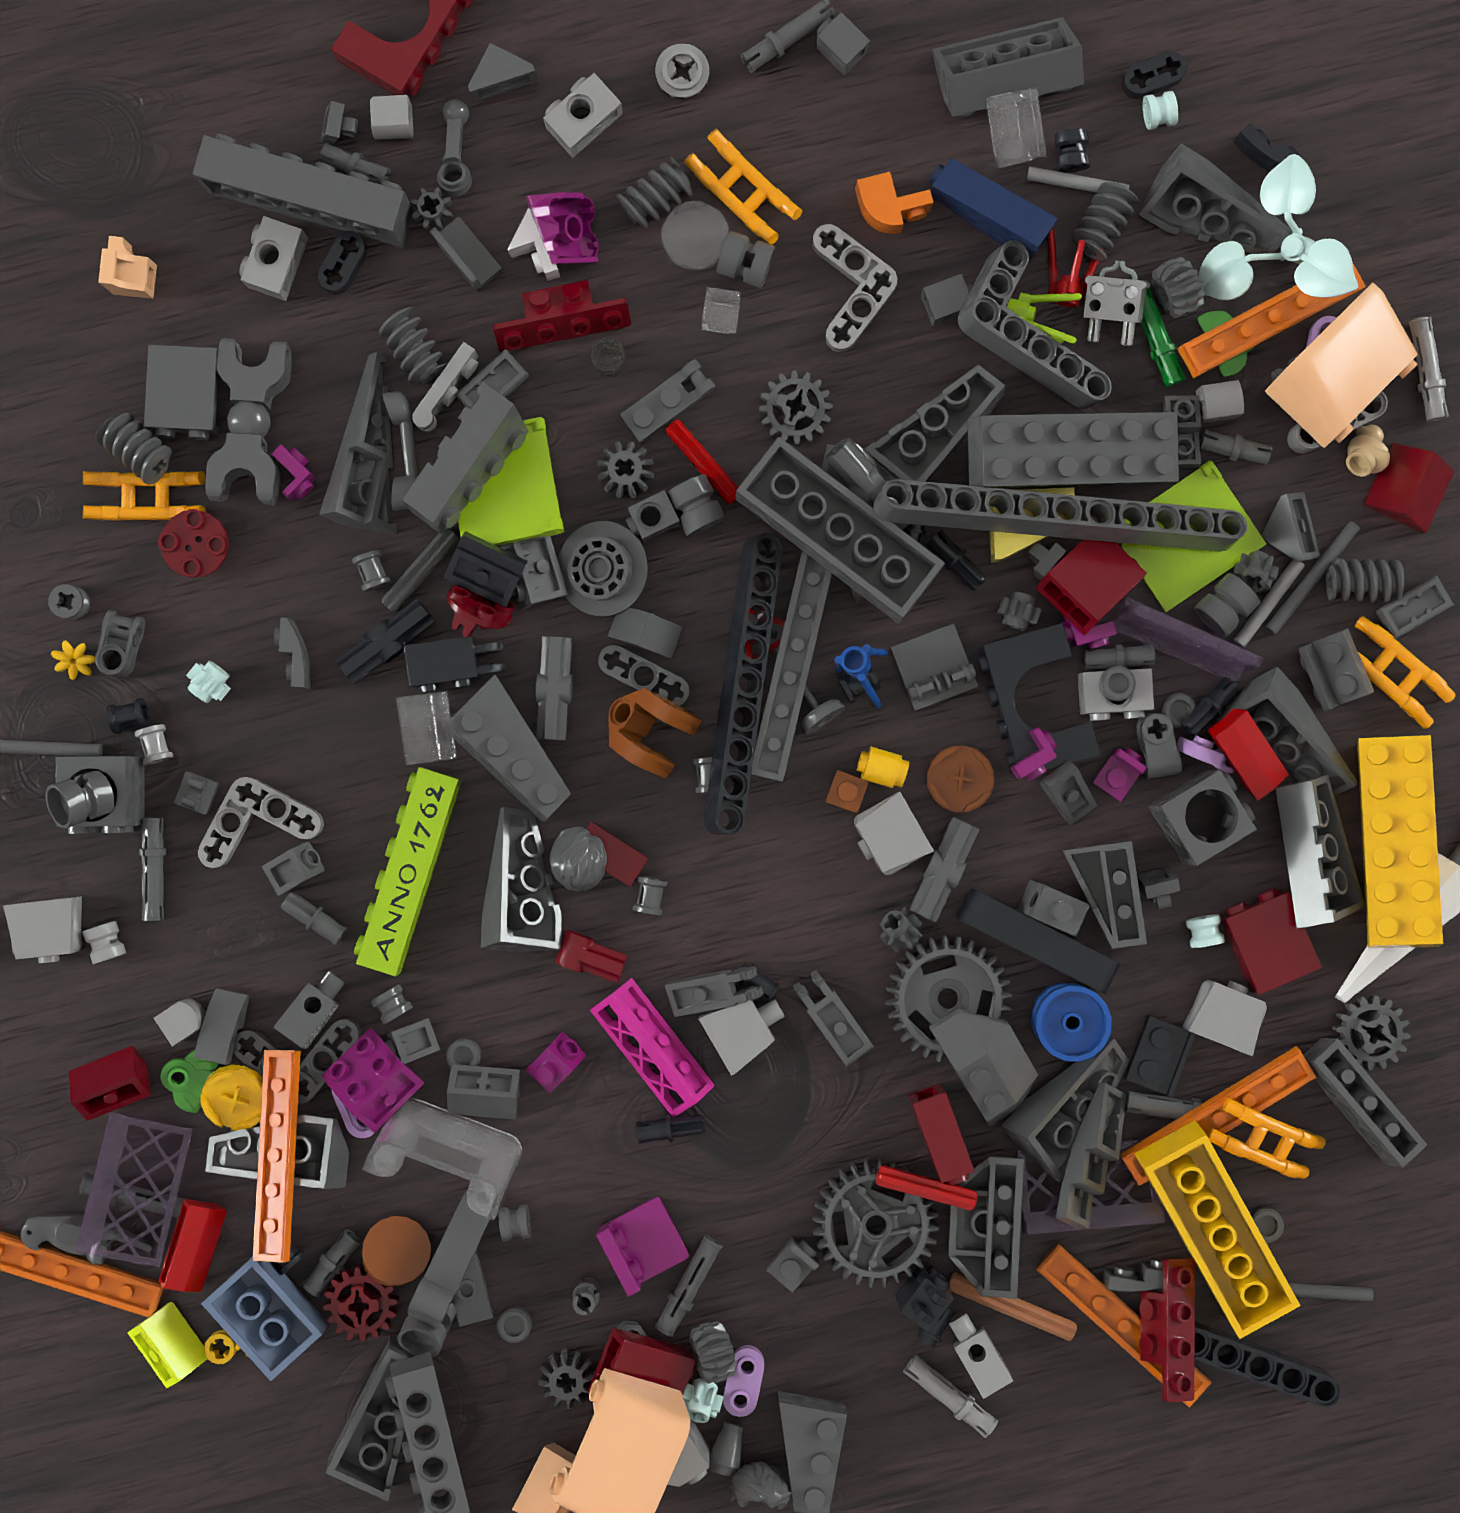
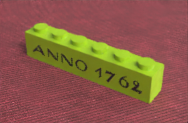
[354,767,462,976]

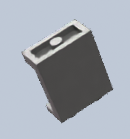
[144,345,220,440]

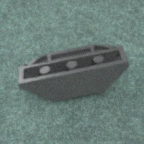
[929,1009,1038,1128]
[948,1156,1024,1299]

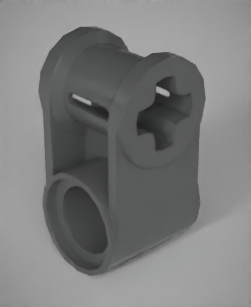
[95,610,145,678]
[1136,713,1182,780]

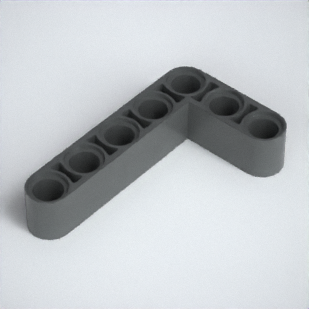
[958,240,1112,409]

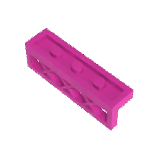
[590,978,715,1118]

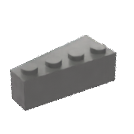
[864,364,1005,482]
[402,381,529,535]
[1276,774,1366,928]

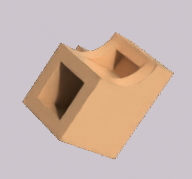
[98,236,157,299]

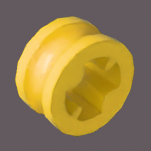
[204,1329,237,1364]

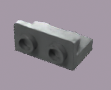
[501,536,568,610]
[1299,628,1374,711]

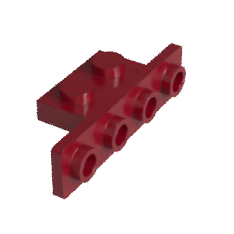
[493,280,632,352]
[1139,1258,1195,1402]

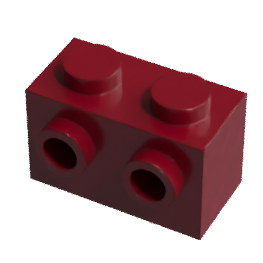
[69,1046,151,1121]

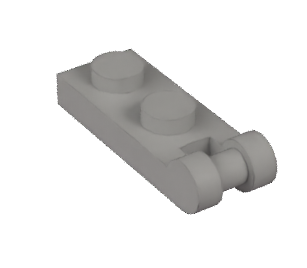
[412,342,479,433]

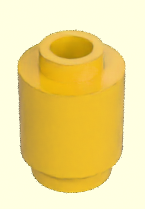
[856,746,909,788]

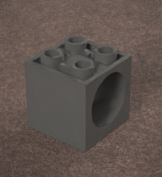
[56,756,145,834]
[1148,770,1257,866]

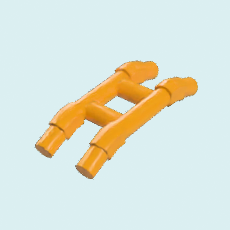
[684,128,802,245]
[83,471,206,521]
[1355,616,1455,729]
[1207,1098,1325,1179]

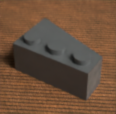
[1062,839,1147,949]

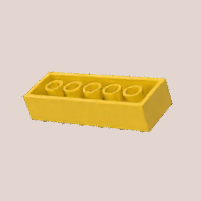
[1357,735,1443,948]
[1134,1120,1301,1339]

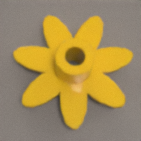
[51,640,95,680]

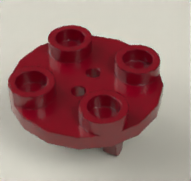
[158,509,229,578]
[447,585,515,637]

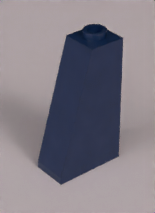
[929,158,1058,264]

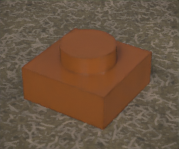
[825,770,869,814]

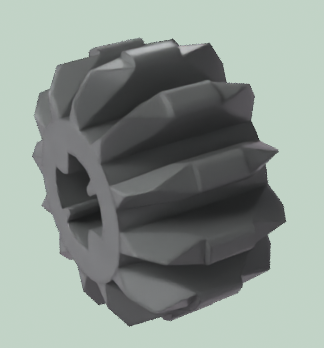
[1151,256,1205,319]
[597,441,654,499]
[689,1321,737,1384]
[538,1348,595,1410]

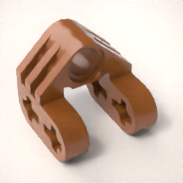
[608,688,703,779]

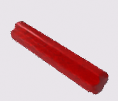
[666,419,739,505]
[876,1165,977,1210]

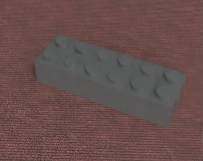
[192,134,414,249]
[967,412,1179,488]
[736,437,945,624]

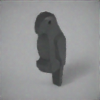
[21,1212,154,1265]

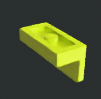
[127,1302,207,1388]

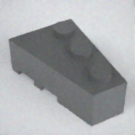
[778,1391,847,1513]

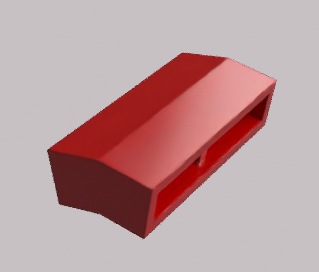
[1207,708,1289,801]
[158,1199,227,1292]

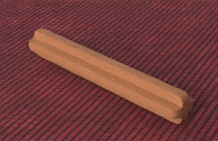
[948,1272,1077,1341]

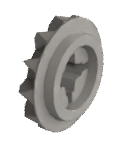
[655,44,709,99]

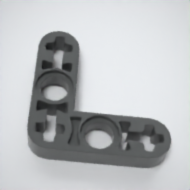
[233,1018,361,1104]

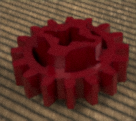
[323,1264,400,1342]

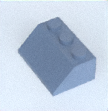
[201,1257,330,1381]

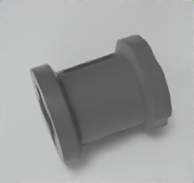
[351,550,392,592]
[692,757,726,793]
[633,876,668,915]

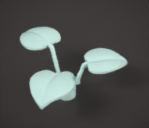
[1198,154,1358,300]

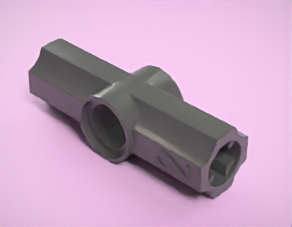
[826,437,909,530]
[536,636,573,741]
[909,817,980,922]

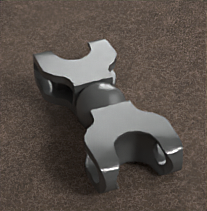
[205,337,292,506]

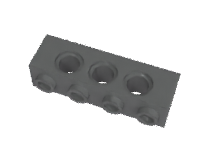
[1303,1038,1427,1168]

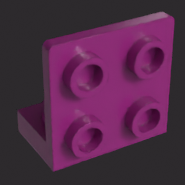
[322,1028,424,1133]
[596,1196,689,1297]

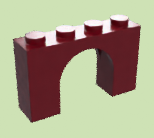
[331,0,473,98]

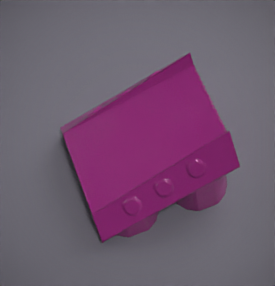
[525,192,599,265]

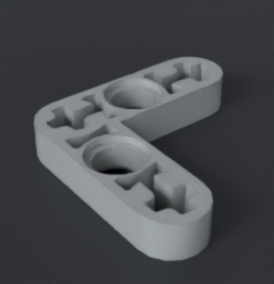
[812,224,898,352]
[198,777,324,868]

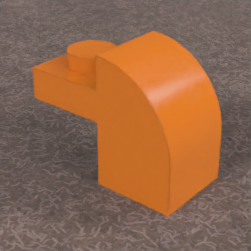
[855,172,933,234]

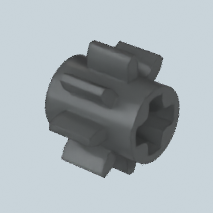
[411,187,454,232]
[1233,550,1279,593]
[997,591,1042,632]
[879,908,922,953]

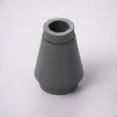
[708,1421,744,1477]

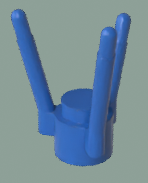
[834,644,888,709]

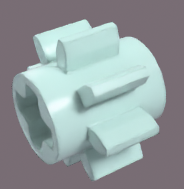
[186,661,231,703]
[682,1378,724,1423]

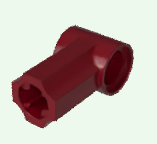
[554,930,628,983]

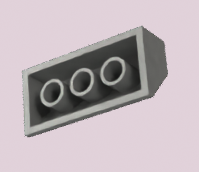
[932,17,1084,117]

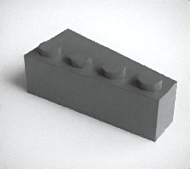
[444,675,571,823]
[326,1336,413,1501]

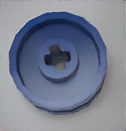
[1029,982,1112,1062]

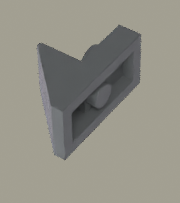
[1040,759,1097,826]

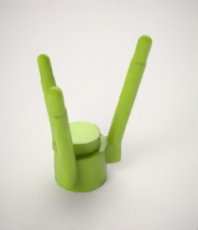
[1007,292,1082,344]

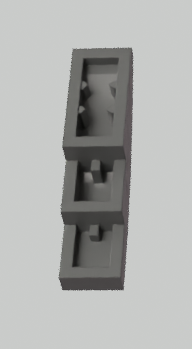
[1056,1083,1127,1230]

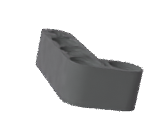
[407,1191,497,1328]

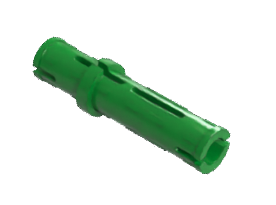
[1141,287,1186,388]

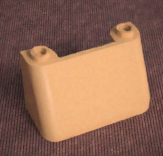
[1265,282,1418,448]
[549,1368,690,1513]

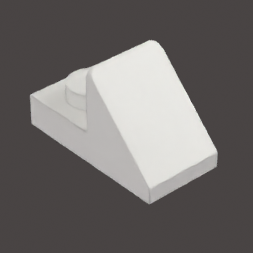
[508,208,560,281]

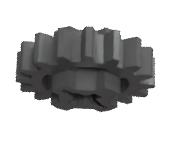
[759,370,833,447]
[1332,994,1411,1070]

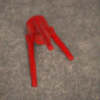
[1048,227,1104,308]

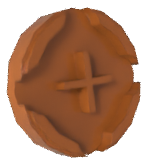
[926,745,994,813]
[362,1216,431,1287]

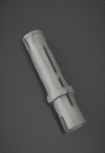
[1409,317,1449,422]
[903,1355,998,1438]

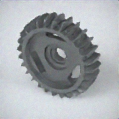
[885,935,1012,1062]
[812,1158,939,1288]

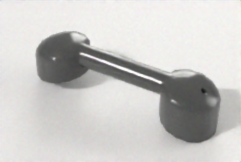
[382,391,419,512]

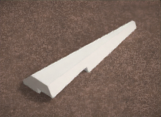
[1335,853,1460,1003]

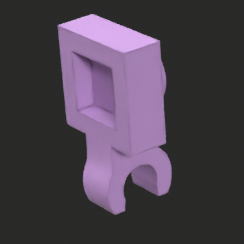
[1176,736,1233,773]

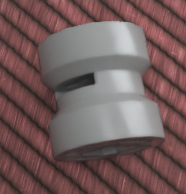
[82,921,126,964]

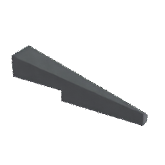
[319,352,397,534]

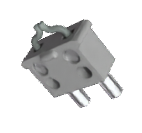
[1083,260,1150,346]

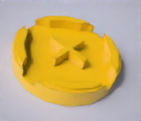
[200,1064,263,1131]

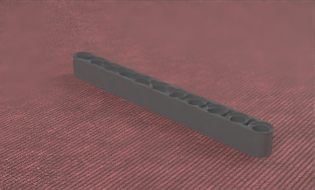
[874,479,1247,552]

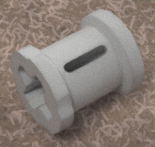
[135,724,174,765]

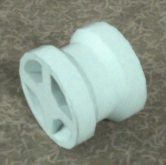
[1143,91,1178,130]
[1186,914,1225,948]

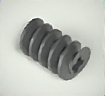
[616,156,693,228]
[1071,182,1139,262]
[379,307,448,384]
[95,412,172,485]
[1326,558,1404,602]

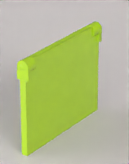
[458,417,564,546]
[1117,460,1266,613]

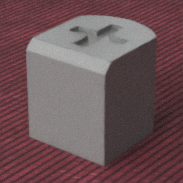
[370,95,414,140]
[1196,380,1244,424]
[154,998,206,1046]

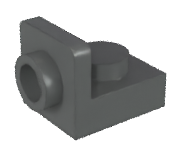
[262,842,325,896]
[383,1018,440,1064]
[766,1237,820,1293]

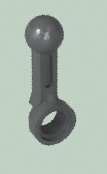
[437,99,472,197]

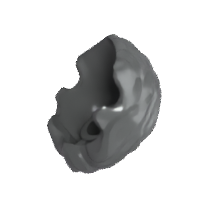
[550,826,607,892]
[729,1461,792,1510]

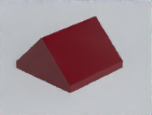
[1363,443,1455,533]

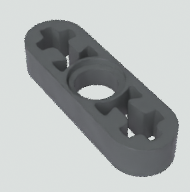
[598,645,690,706]

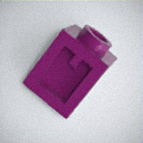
[1091,747,1147,802]

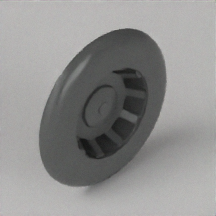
[558,521,648,616]

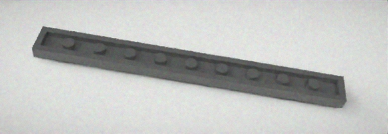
[751,444,850,783]

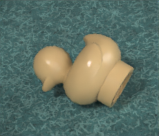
[1346,425,1390,477]

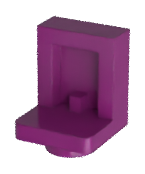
[272,445,316,502]
[1061,615,1117,649]
[1010,727,1057,781]
[526,1032,586,1094]

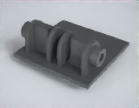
[890,623,978,711]

